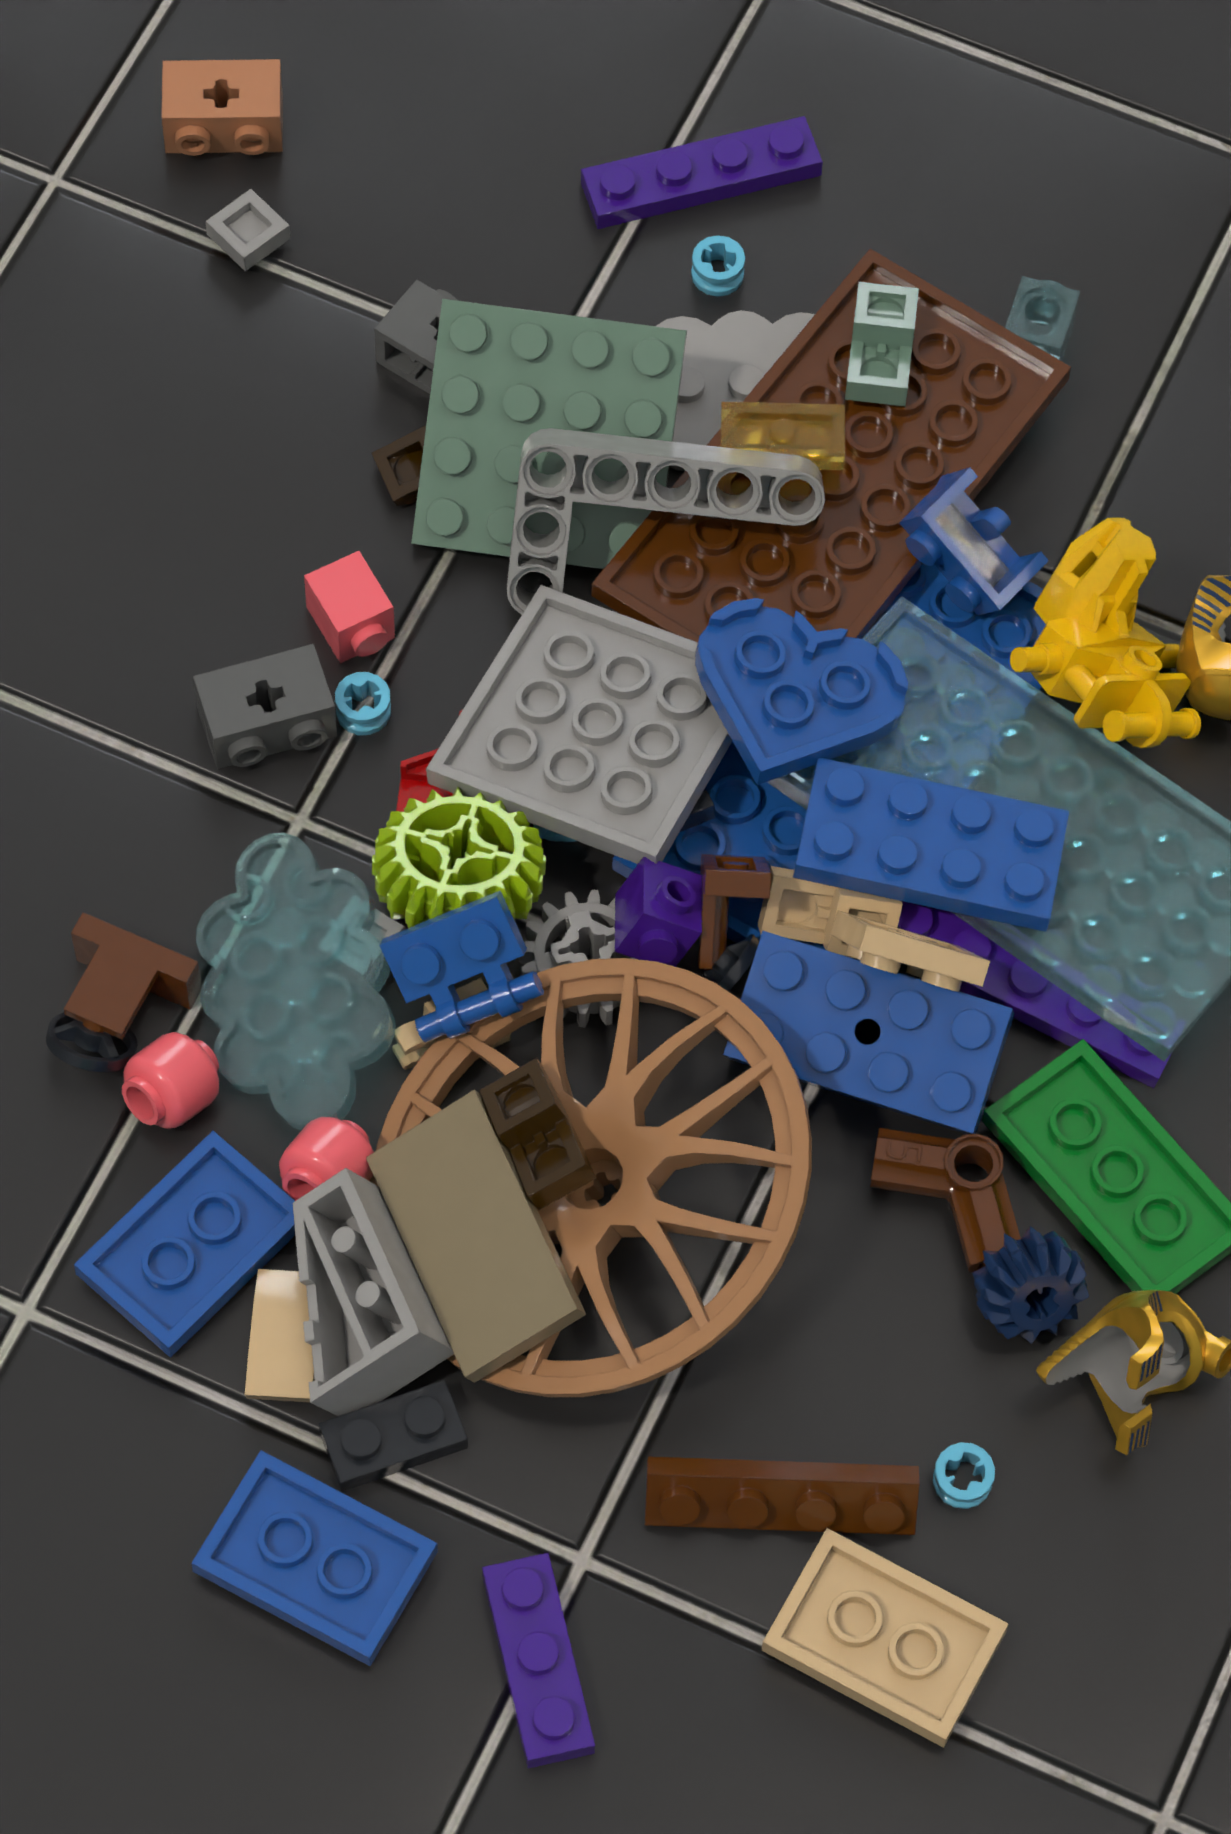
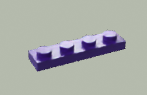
[581,116,823,229]

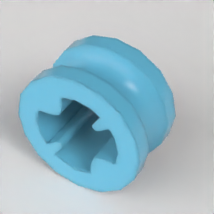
[691,235,745,297]
[335,672,391,735]
[933,1442,995,1509]

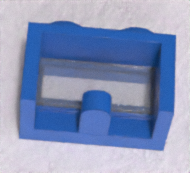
[899,467,1049,615]

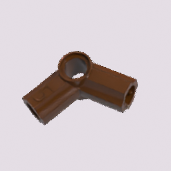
[870,1128,1021,1273]

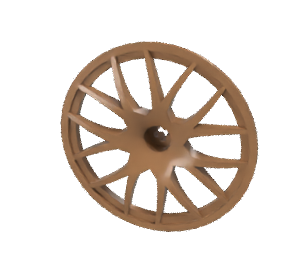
[370,958,812,1397]

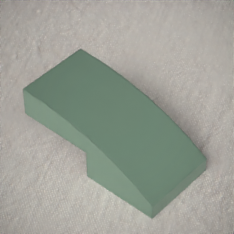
[845,282,919,406]

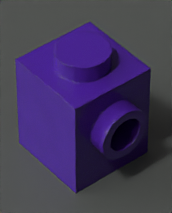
[614,857,702,967]

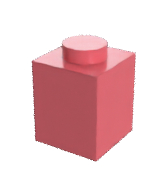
[304,551,395,663]

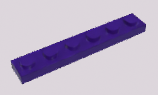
[897,901,1185,1089]

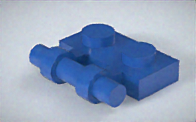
[379,890,544,1043]

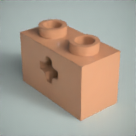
[162,59,283,156]

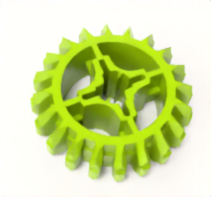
[372,787,546,928]

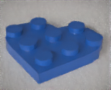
[695,598,908,785]

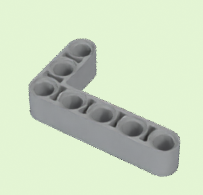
[507,428,825,615]

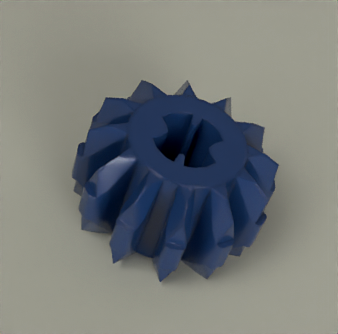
[972,1226,1089,1344]

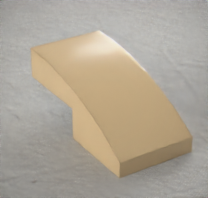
[758,866,903,958]
[245,1269,315,1402]

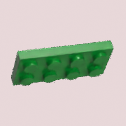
[982,1039,1231,1294]

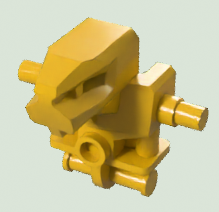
[1010,518,1201,748]

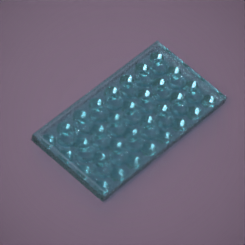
[767,596,1231,1061]

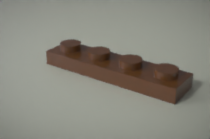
[645,1456,920,1535]

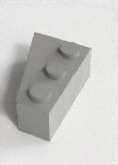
[293,1168,454,1416]

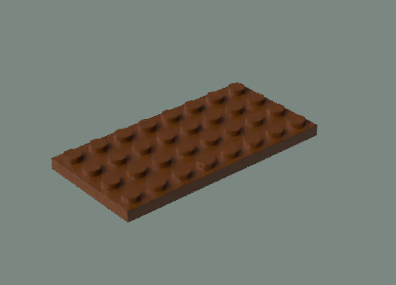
[591,249,1071,642]

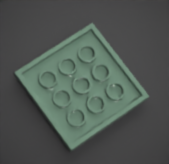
[411,299,687,569]

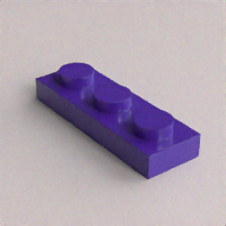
[482,1553,595,1769]

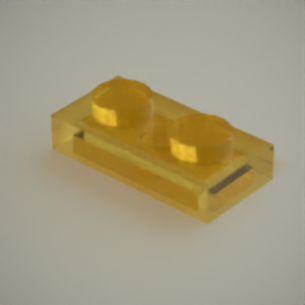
[720,402,845,470]

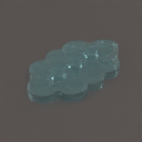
[196,833,396,1131]

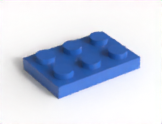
[74,1131,295,1358]
[191,1450,438,1666]

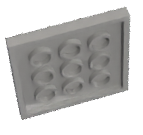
[426,585,732,864]

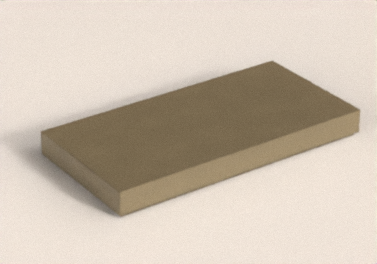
[366,1090,586,1383]

